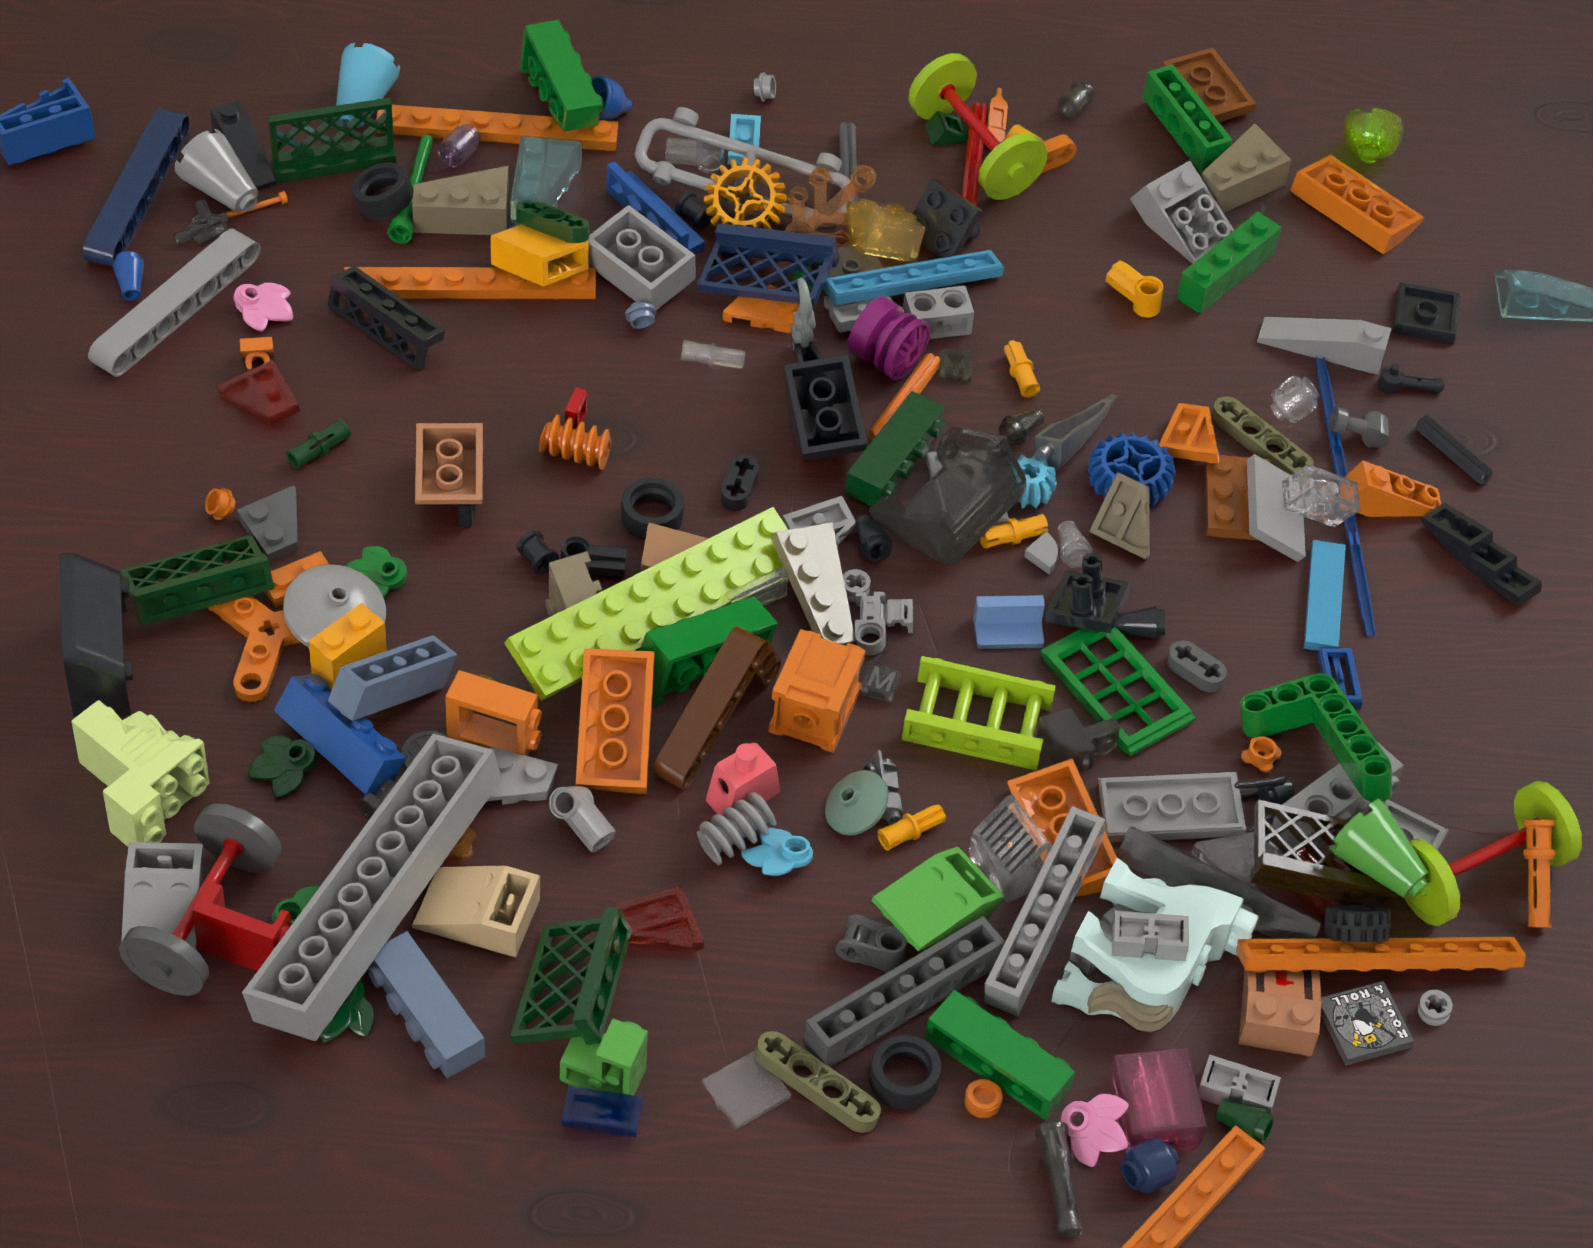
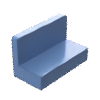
[973,595,1045,649]

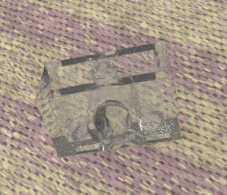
[1282,464,1360,527]

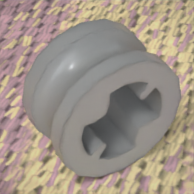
[843,569,871,603]
[1418,990,1453,1026]

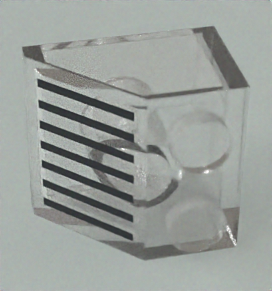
[969,794,1052,903]

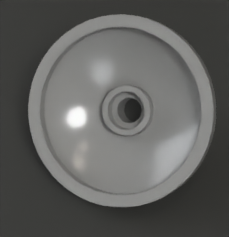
[283,565,386,648]

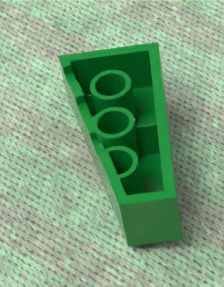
[519,20,603,132]
[640,596,778,708]

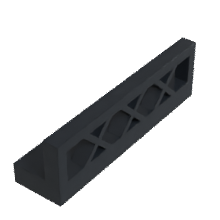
[328,266,445,371]

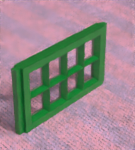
[1040,625,1196,757]

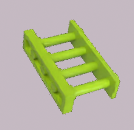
[902,656,1056,771]

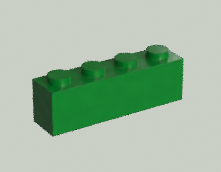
[1176,212,1282,314]
[925,990,1075,1121]

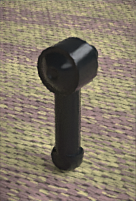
[1377,364,1445,394]

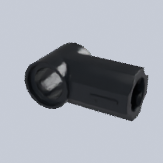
[560,536,627,577]

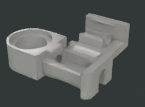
[855,592,913,655]

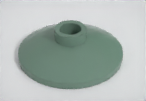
[825,770,889,835]

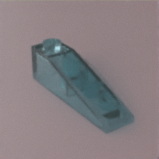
[1494,269,1593,322]

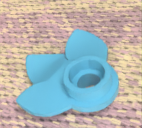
[741,828,813,876]

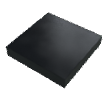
[1392,282,1460,344]

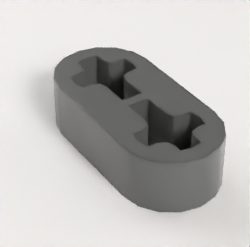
[1167,640,1227,693]

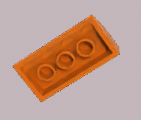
[1290,155,1424,255]
[576,648,655,794]
[1007,759,1117,897]

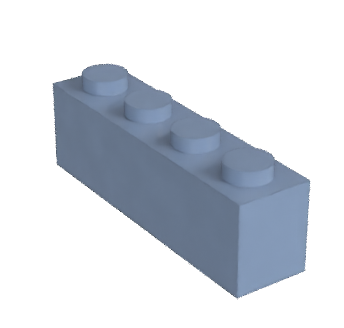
[328,635,458,721]
[367,931,485,1078]

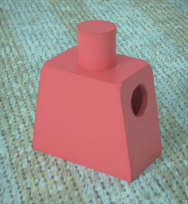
[706,743,780,816]

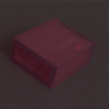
[1110,1048,1207,1150]

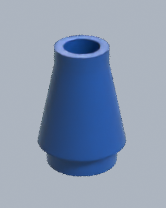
[112,251,144,300]

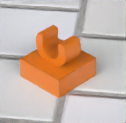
[240,337,274,371]

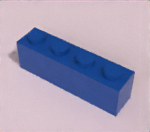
[274,674,406,795]

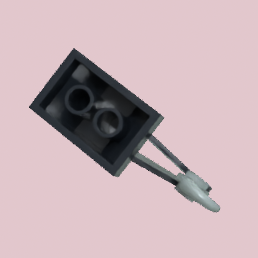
[783,278,867,461]

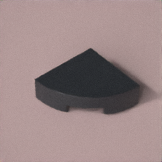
[458,504,477,528]

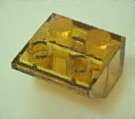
[846,198,925,262]

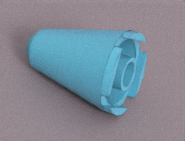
[336,43,401,128]

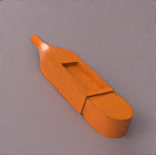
[986,88,1008,143]

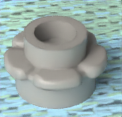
[754,72,776,102]

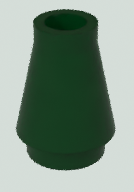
[1216,1099,1275,1144]

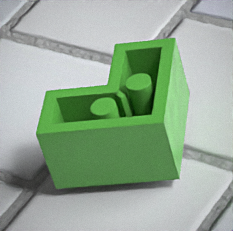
[560,1019,648,1106]

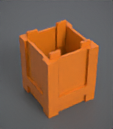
[769,629,866,753]

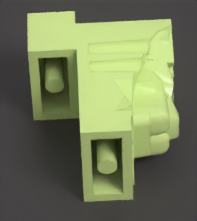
[71,700,210,847]

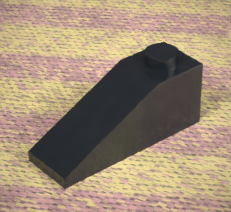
[210,100,276,190]

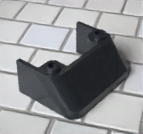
[59,552,134,718]

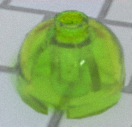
[1343,108,1404,163]

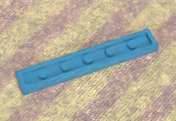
[823,250,1004,306]

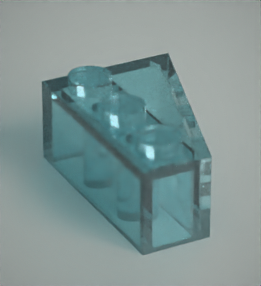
[510,137,582,227]

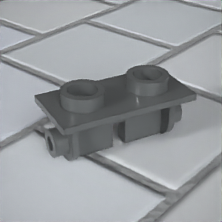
[862,750,903,827]

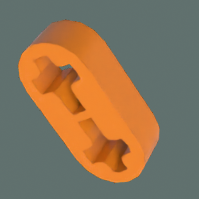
[1041,134,1077,173]

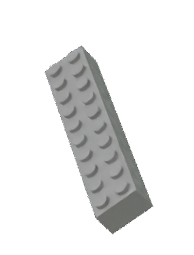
[242,734,502,1041]

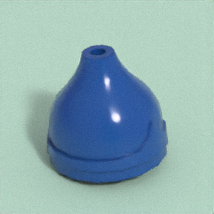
[591,75,632,121]

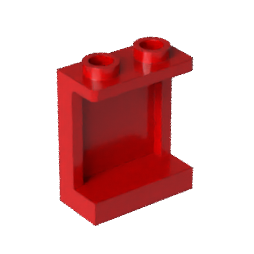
[192,881,291,971]

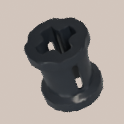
[675,191,714,230]
[516,531,559,575]

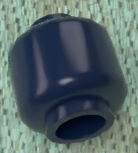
[1120,1138,1179,1193]

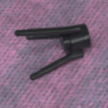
[1234,775,1295,834]

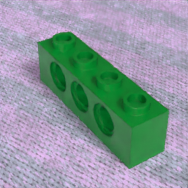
[1143,64,1233,174]

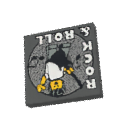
[1321,981,1414,1066]

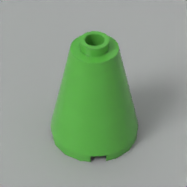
[1329,799,1429,898]

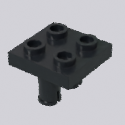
[903,179,983,258]
[1046,554,1130,634]

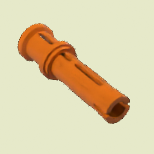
[1523,820,1556,927]

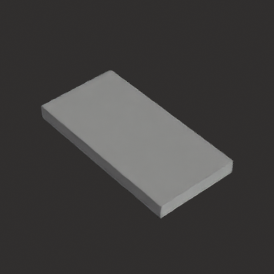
[1097,772,1246,842]

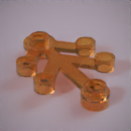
[784,165,876,248]

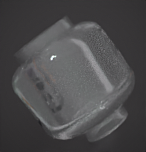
[1271,376,1320,423]

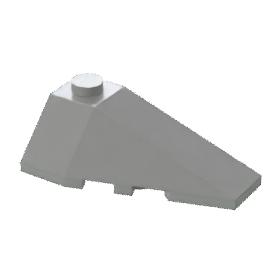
[1257,317,1392,375]

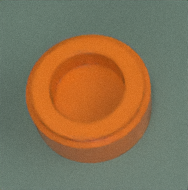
[964,1079,1003,1118]

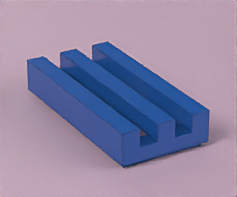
[1317,648,1363,709]

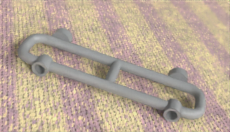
[635,107,855,232]

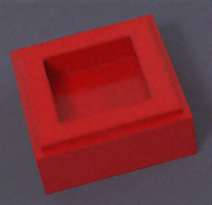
[565,387,587,429]

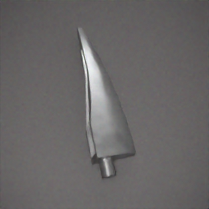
[1034,394,1117,472]

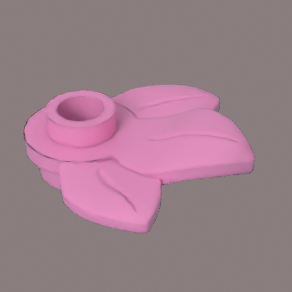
[233,283,293,332]
[1061,1094,1129,1167]

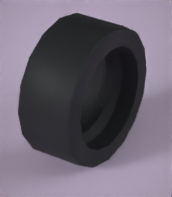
[351,162,414,219]
[621,477,684,540]
[869,1034,942,1110]

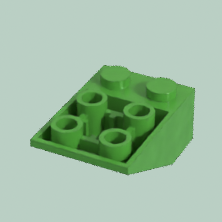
[871,846,1005,951]

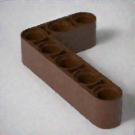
[652,626,782,790]

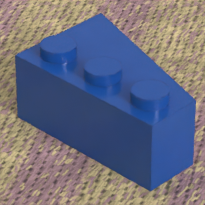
[0,77,96,165]

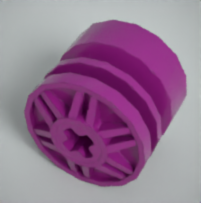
[847,296,931,380]

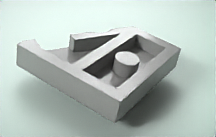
[487,746,558,805]

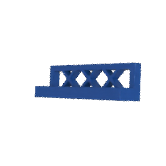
[606,161,705,255]

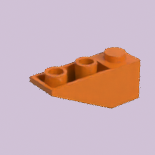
[1339,460,1441,517]

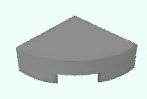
[1024,532,1058,575]

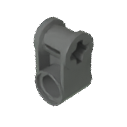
[835,914,908,972]

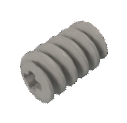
[697,792,776,866]

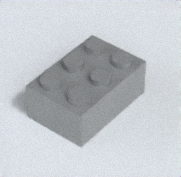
[588,205,696,310]

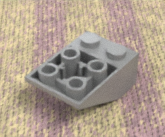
[1130,161,1234,264]
[121,842,206,959]

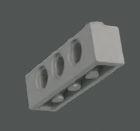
[1272,742,1404,855]

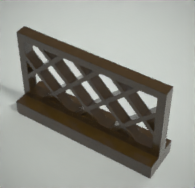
[1250,799,1398,908]

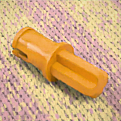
[1004,340,1040,398]
[877,804,946,851]

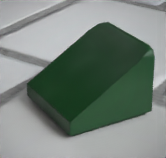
[925,111,968,146]

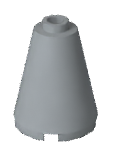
[175,129,258,213]

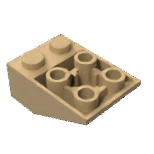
[412,866,540,958]

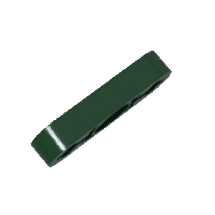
[516,200,590,243]

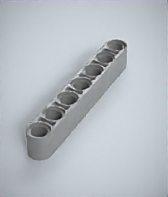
[88,228,260,377]

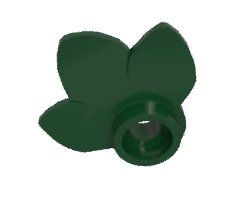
[248,735,316,799]
[320,979,374,1043]

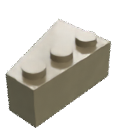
[1201,124,1291,213]
[412,166,509,235]

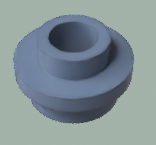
[625,301,657,329]

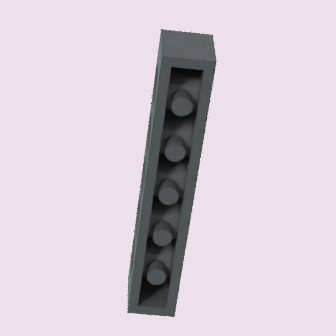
[803,916,1005,1067]

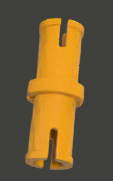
[979,514,1048,549]

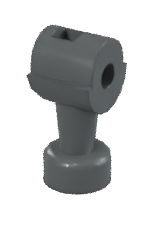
[1329,407,1389,448]

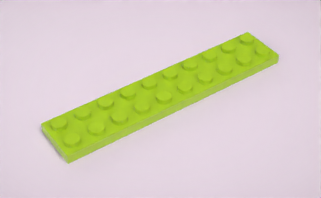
[504,507,788,701]

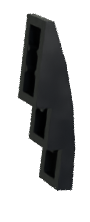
[1422,502,1542,607]

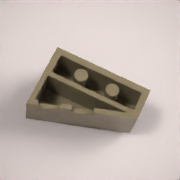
[545,551,602,617]

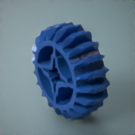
[1087,431,1176,507]

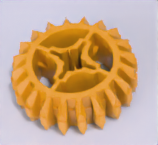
[704,157,787,230]

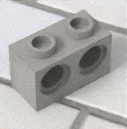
[903,286,974,339]

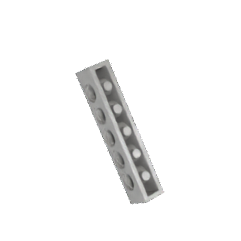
[984,806,1105,1017]

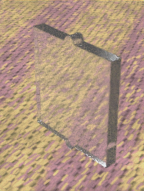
[702,1051,791,1129]

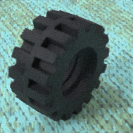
[1325,904,1390,943]

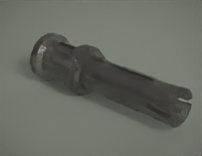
[1034,1121,1083,1239]

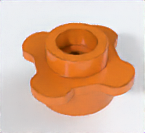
[1241,736,1282,772]

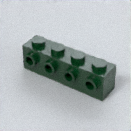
[845,391,946,510]

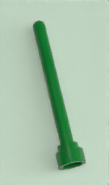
[388,135,433,244]

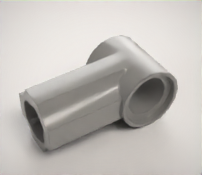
[549,786,616,852]

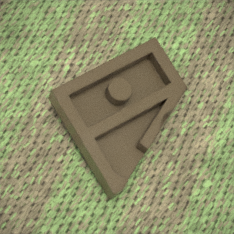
[1089,472,1150,559]

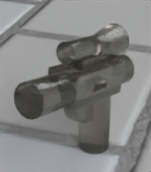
[173,200,230,245]

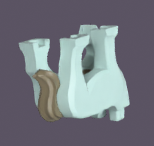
[1051,858,1259,1032]

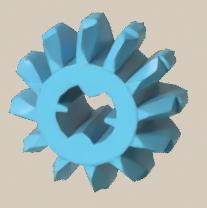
[1001,454,1057,509]

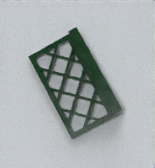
[268,97,397,183]
[120,534,274,626]
[510,906,632,1045]

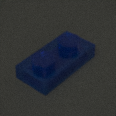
[562,1086,643,1138]

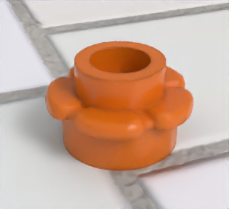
[205,488,235,520]

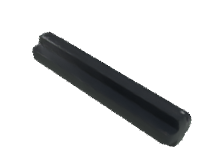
[1416,415,1493,485]

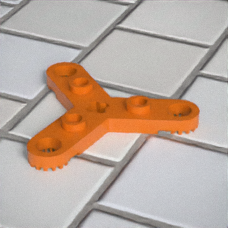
[207,596,342,703]

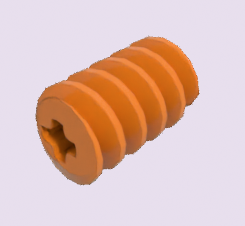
[539,414,611,470]

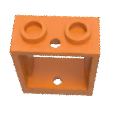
[445,670,542,756]

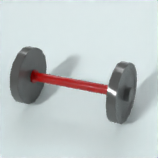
[119,803,282,996]

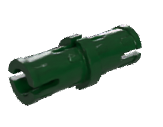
[286,419,351,469]

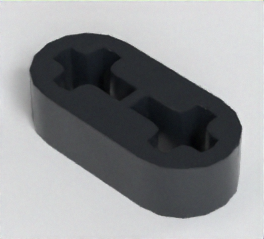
[720,454,759,511]

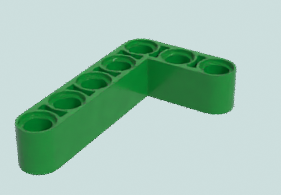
[1240,673,1393,802]

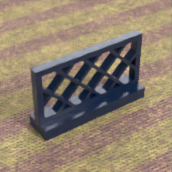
[697,223,840,306]

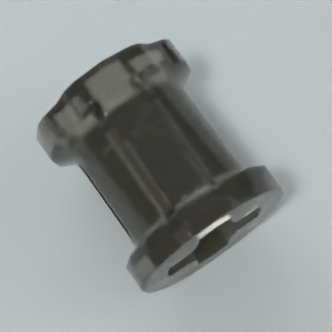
[1058,80,1095,118]

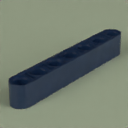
[83,108,190,267]

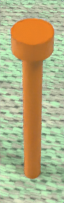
[223,191,288,219]

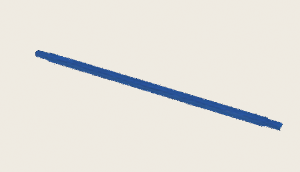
[1315,356,1375,636]

